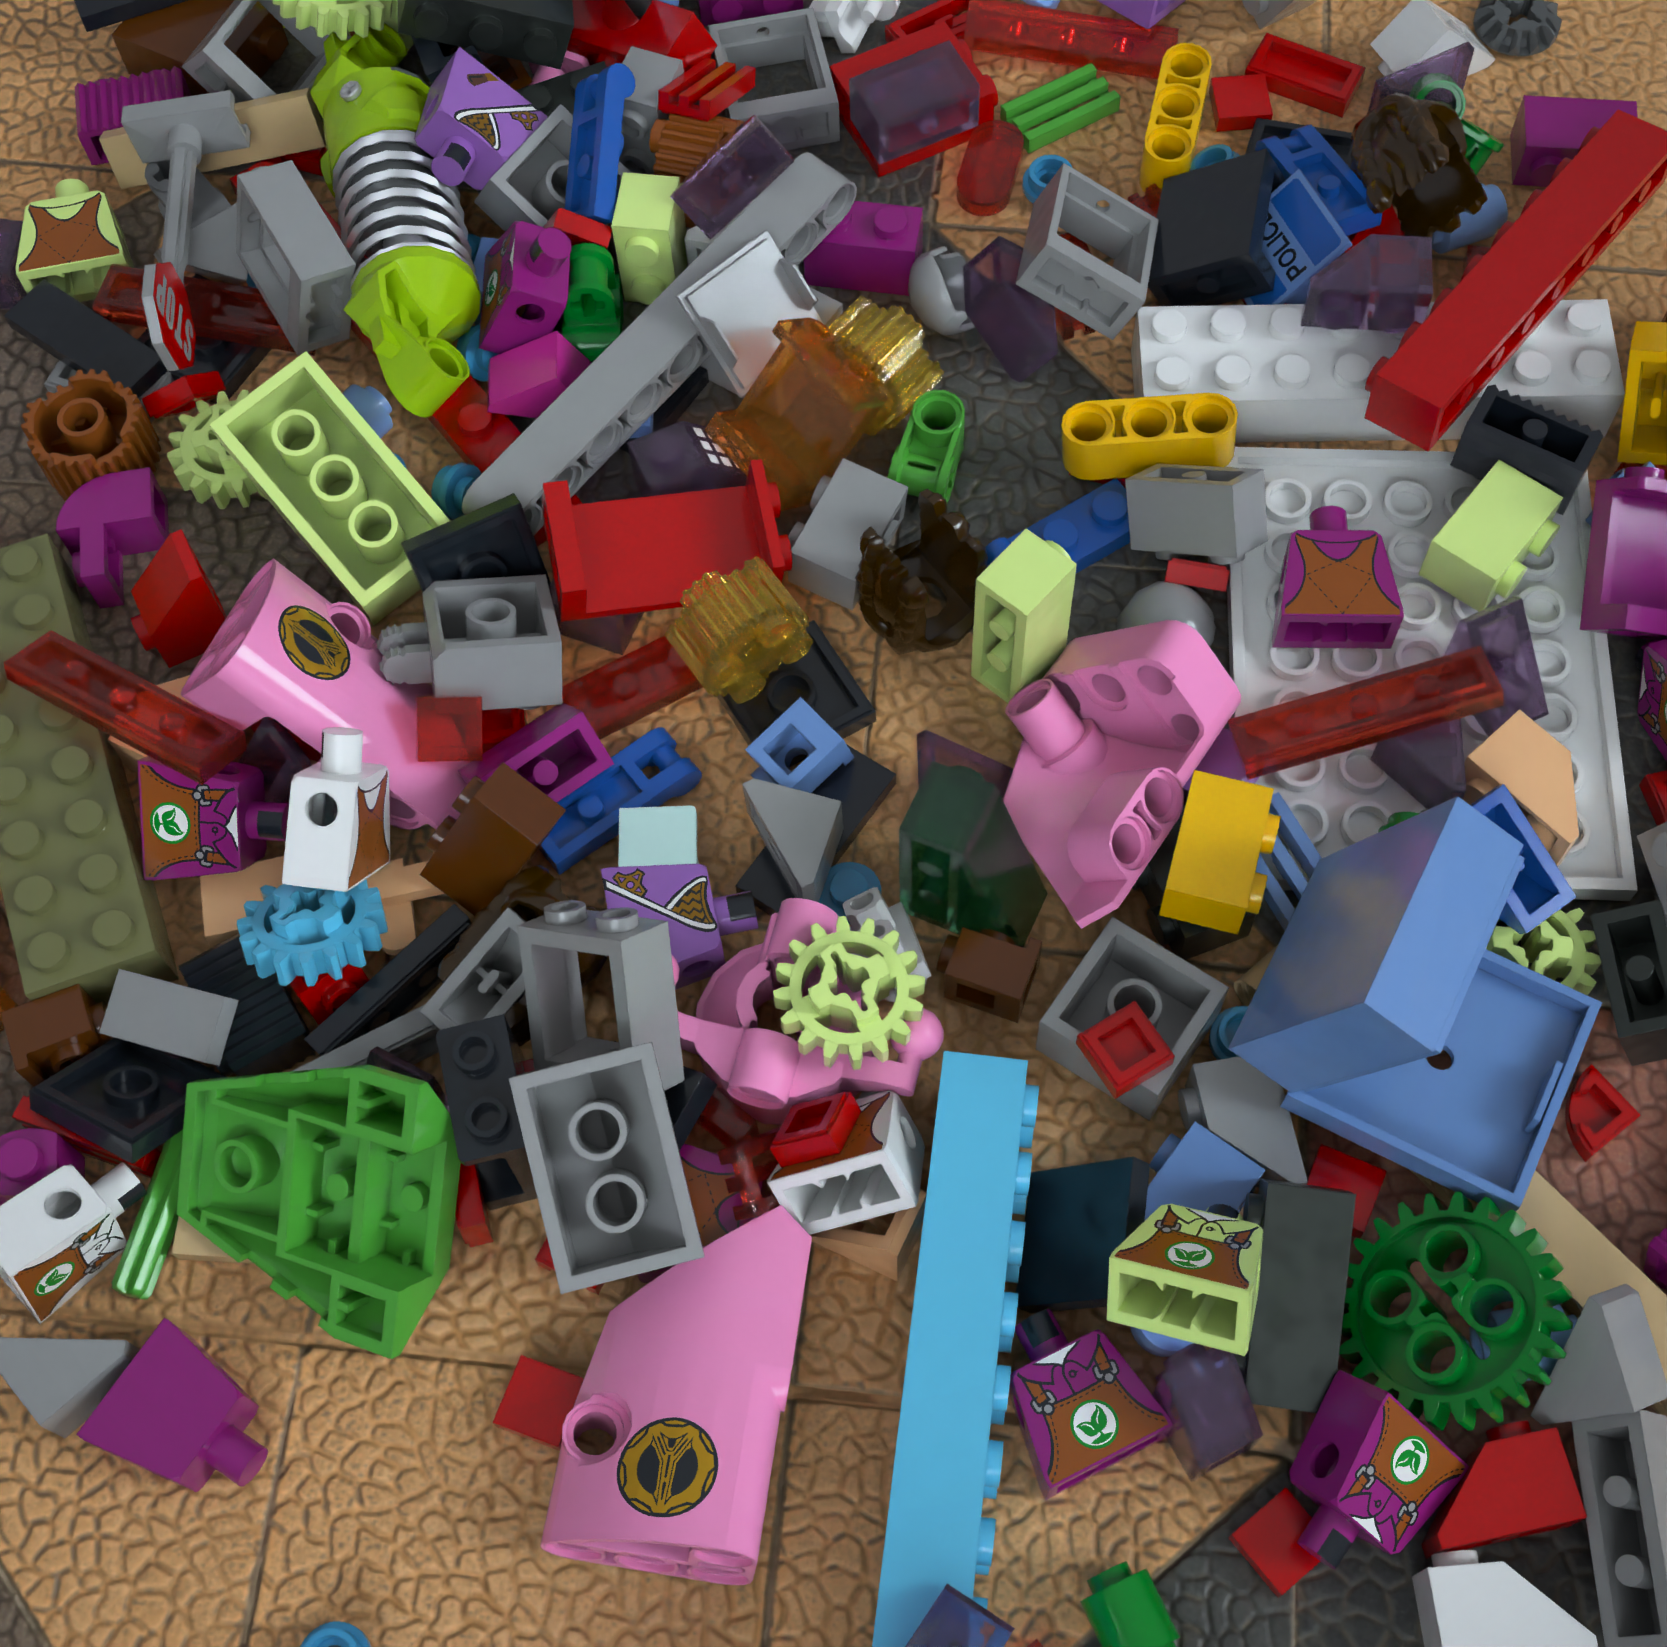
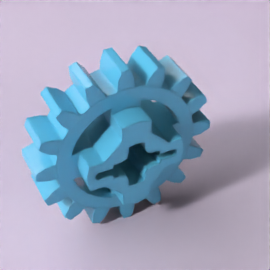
[237,879,388,987]

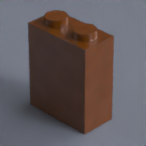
[111,0,289,96]

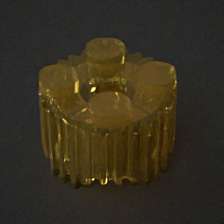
[807,295,944,436]
[664,556,814,704]

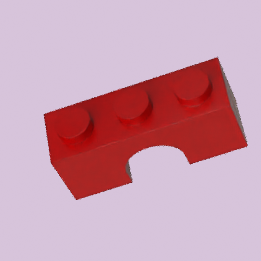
[567,0,717,72]

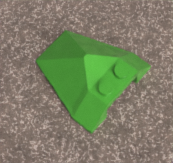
[176,1064,461,1359]

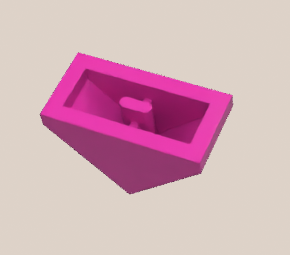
[487,331,592,418]

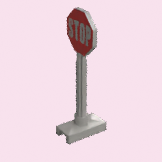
[121,90,251,371]

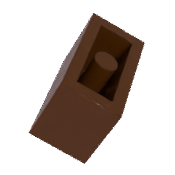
[419,762,566,916]

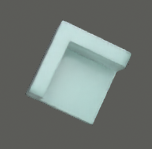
[618,805,699,867]

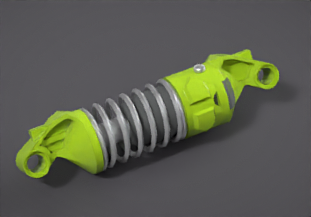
[310,23,481,418]

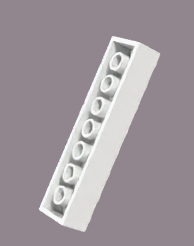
[1131,299,1625,443]

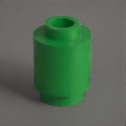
[1080,1561,1180,1647]

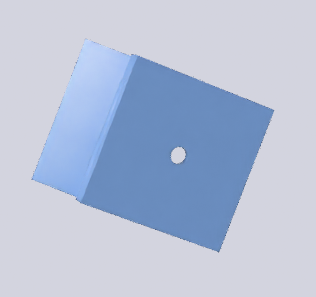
[1228,796,1602,1215]

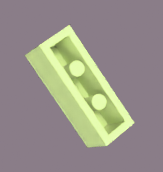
[971,528,1077,703]

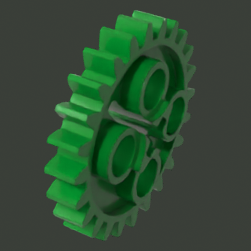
[1339,1192,1573,1431]

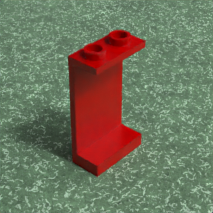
[542,459,792,622]

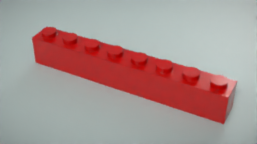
[1364,109,1667,451]

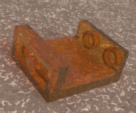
[704,317,888,511]

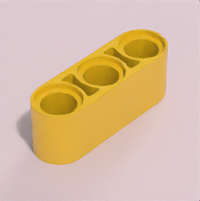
[1139,43,1212,200]
[1061,393,1238,480]

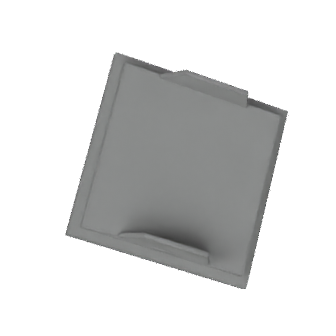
[675,230,828,397]

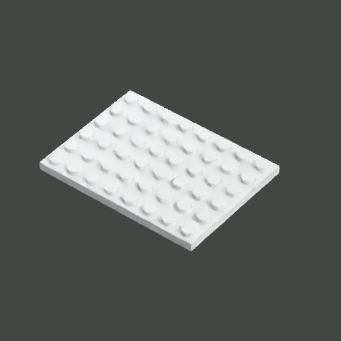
[1226,447,1638,901]

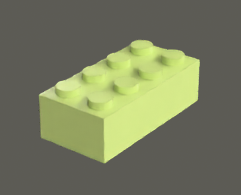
[209,351,450,626]

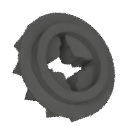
[1473,0,1562,56]

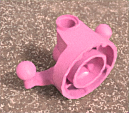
[671,898,944,1125]

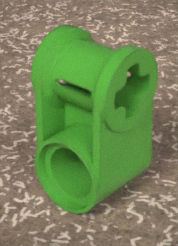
[887,390,965,504]

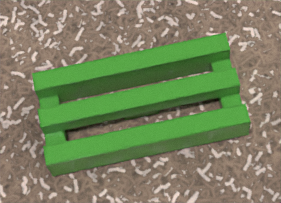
[1000,63,1121,154]

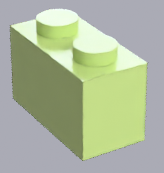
[611,172,688,305]
[1419,459,1563,613]

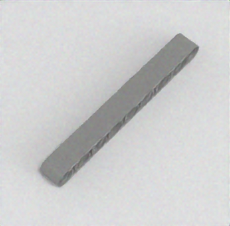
[462,152,857,536]

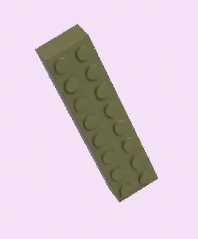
[0,533,179,1004]

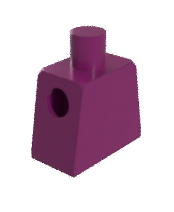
[76,1317,268,1492]

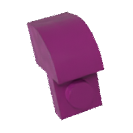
[56,467,169,609]

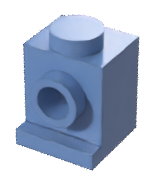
[745,697,854,793]

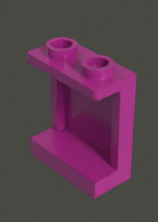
[1579,467,1667,641]

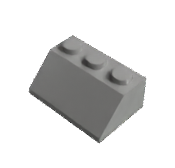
[509,1042,705,1294]

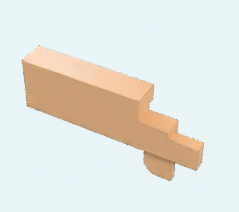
[200,856,445,955]

